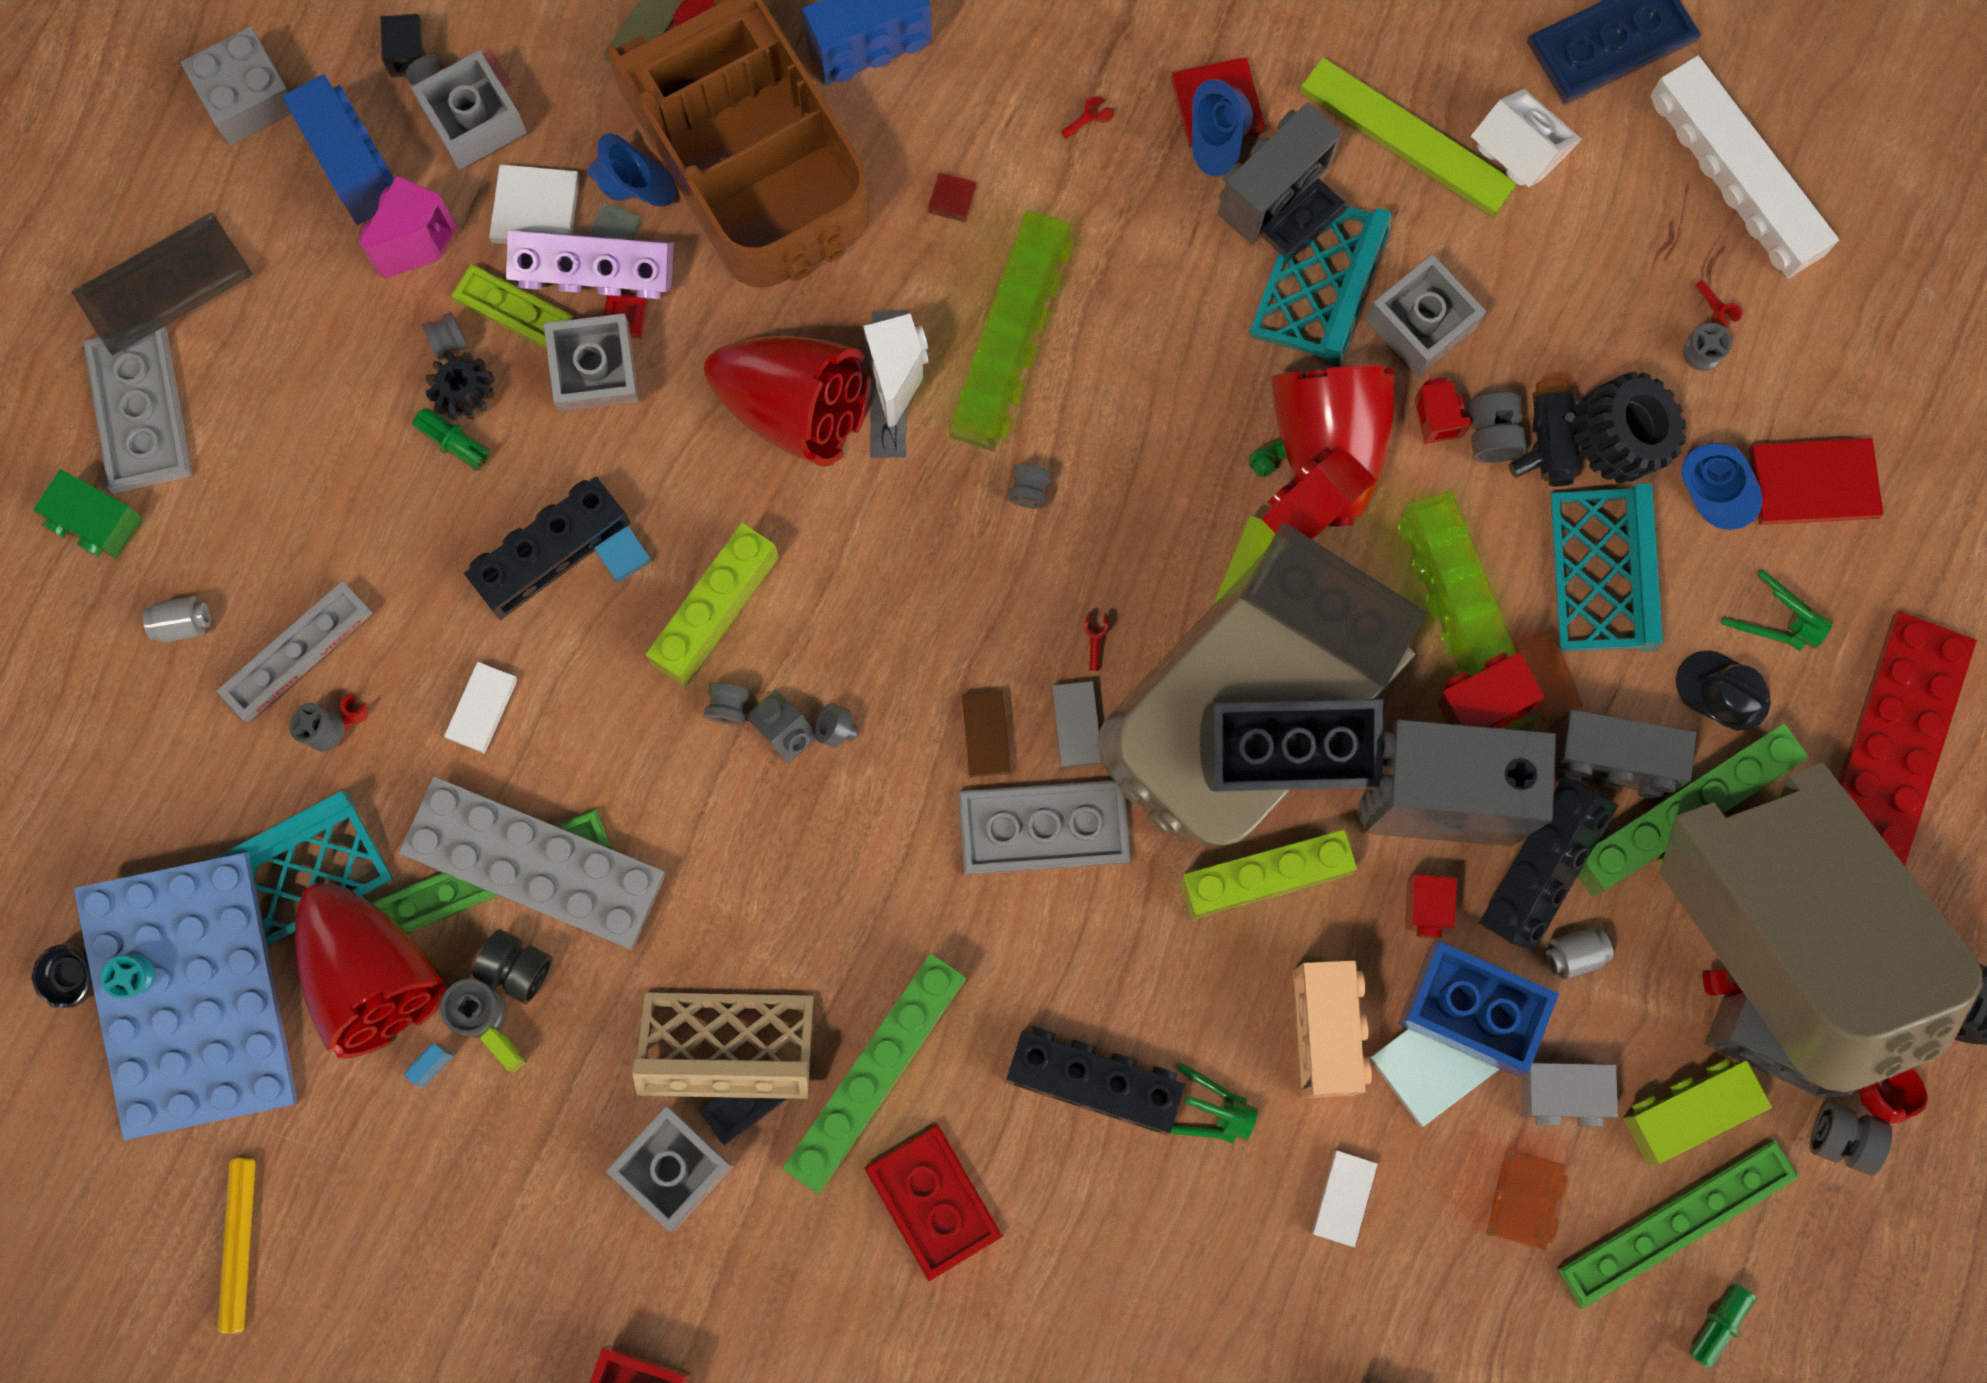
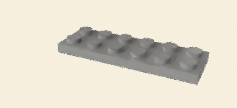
[398,776,666,951]

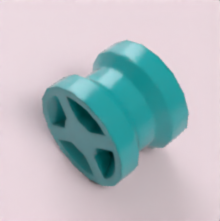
[100,953,155,999]

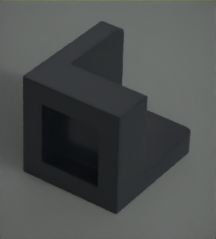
[380,14,426,77]

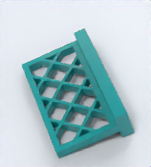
[1249,206,1391,367]
[1550,484,1663,652]
[213,791,394,947]

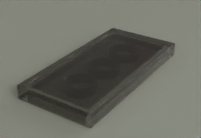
[71,212,253,356]
[1239,523,1427,687]

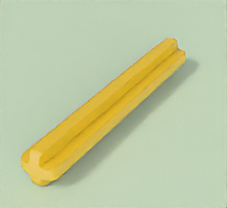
[217,1158,256,1334]

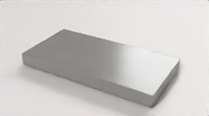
[83,324,193,494]
[958,781,1131,876]

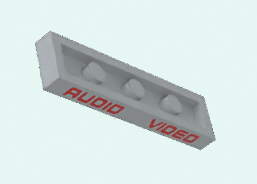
[217,581,373,723]

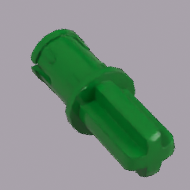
[412,408,491,471]
[1690,1283,1758,1368]

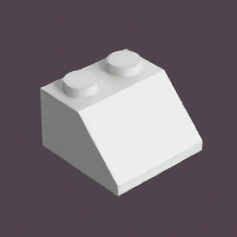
[1471,89,1582,187]
[863,313,929,427]

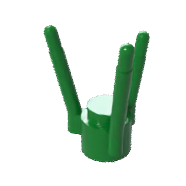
[1721,570,1833,651]
[1149,1063,1258,1144]

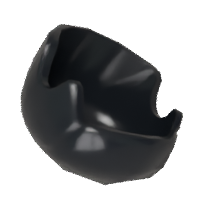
[31,944,94,1008]

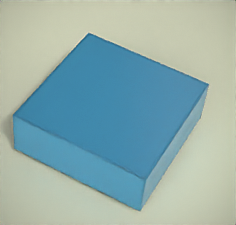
[594,526,652,583]
[404,1043,454,1087]

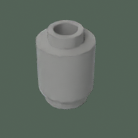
[143,596,211,643]
[1545,928,1613,980]

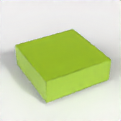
[480,1028,526,1072]

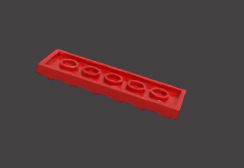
[1839,611,1977,866]

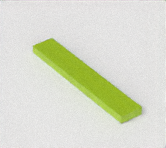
[1300,57,1517,218]

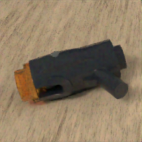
[1509,378,1582,487]

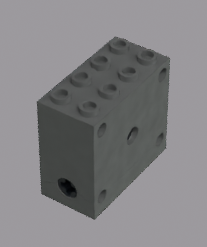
[1358,720,1556,846]

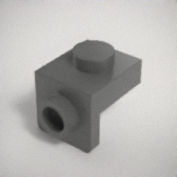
[745,689,816,763]

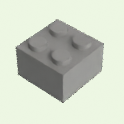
[180,26,291,146]
[410,50,527,171]
[1365,254,1487,377]
[544,314,639,412]
[606,1106,734,1232]

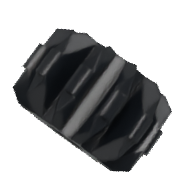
[425,351,495,421]

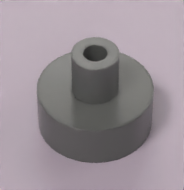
[814,703,858,748]

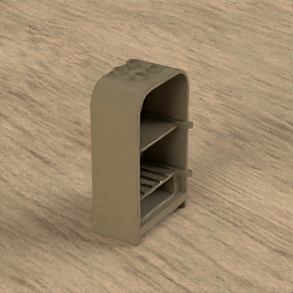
[1097,535,1415,846]
[1660,762,1982,1092]

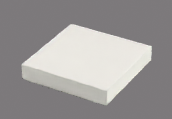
[489,165,580,244]

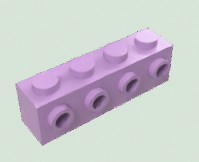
[506,229,674,299]

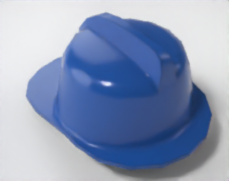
[1192,79,1253,177]
[587,133,676,207]
[1681,440,1763,530]

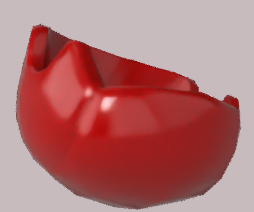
[1857,1068,1928,1124]

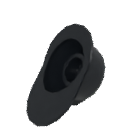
[1675,651,1771,731]

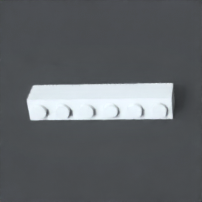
[1650,55,1839,279]

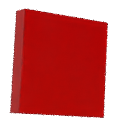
[1170,57,1266,148]

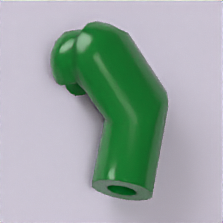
[1249,438,1287,477]

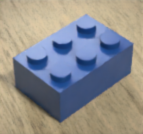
[802,0,931,85]
[282,74,394,225]
[1398,941,1559,1076]

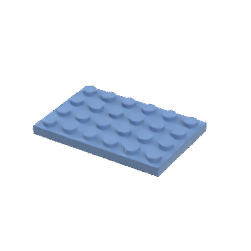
[74,852,298,1141]

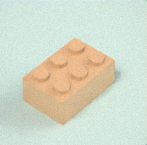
[1292,961,1372,1098]

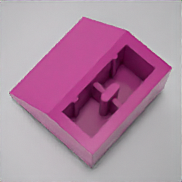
[359,176,457,279]

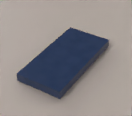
[1527,0,1701,105]

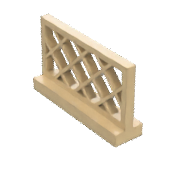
[632,993,814,1099]

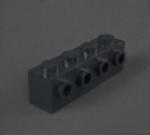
[463,476,631,621]
[1479,776,1619,951]
[1005,1027,1185,1136]

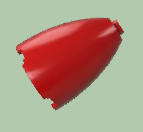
[704,336,871,467]
[1271,365,1395,527]
[295,882,447,1059]

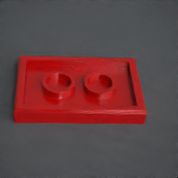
[1749,438,1884,525]
[864,1124,1003,1282]

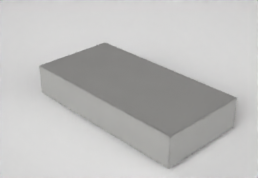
[1052,681,1102,768]

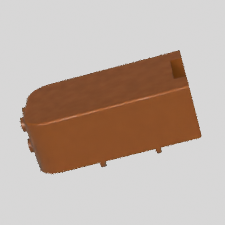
[606,0,869,288]

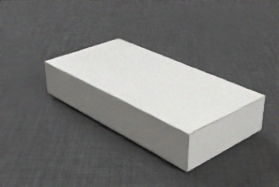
[444,662,518,754]
[1311,1150,1378,1247]

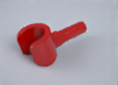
[1060,96,1114,139]
[1695,280,1742,328]
[1084,612,1110,671]
[331,694,368,750]
[1702,970,1743,996]

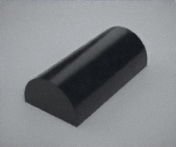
[1200,699,1383,792]

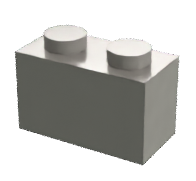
[1521,1063,1618,1127]

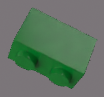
[33,469,142,559]

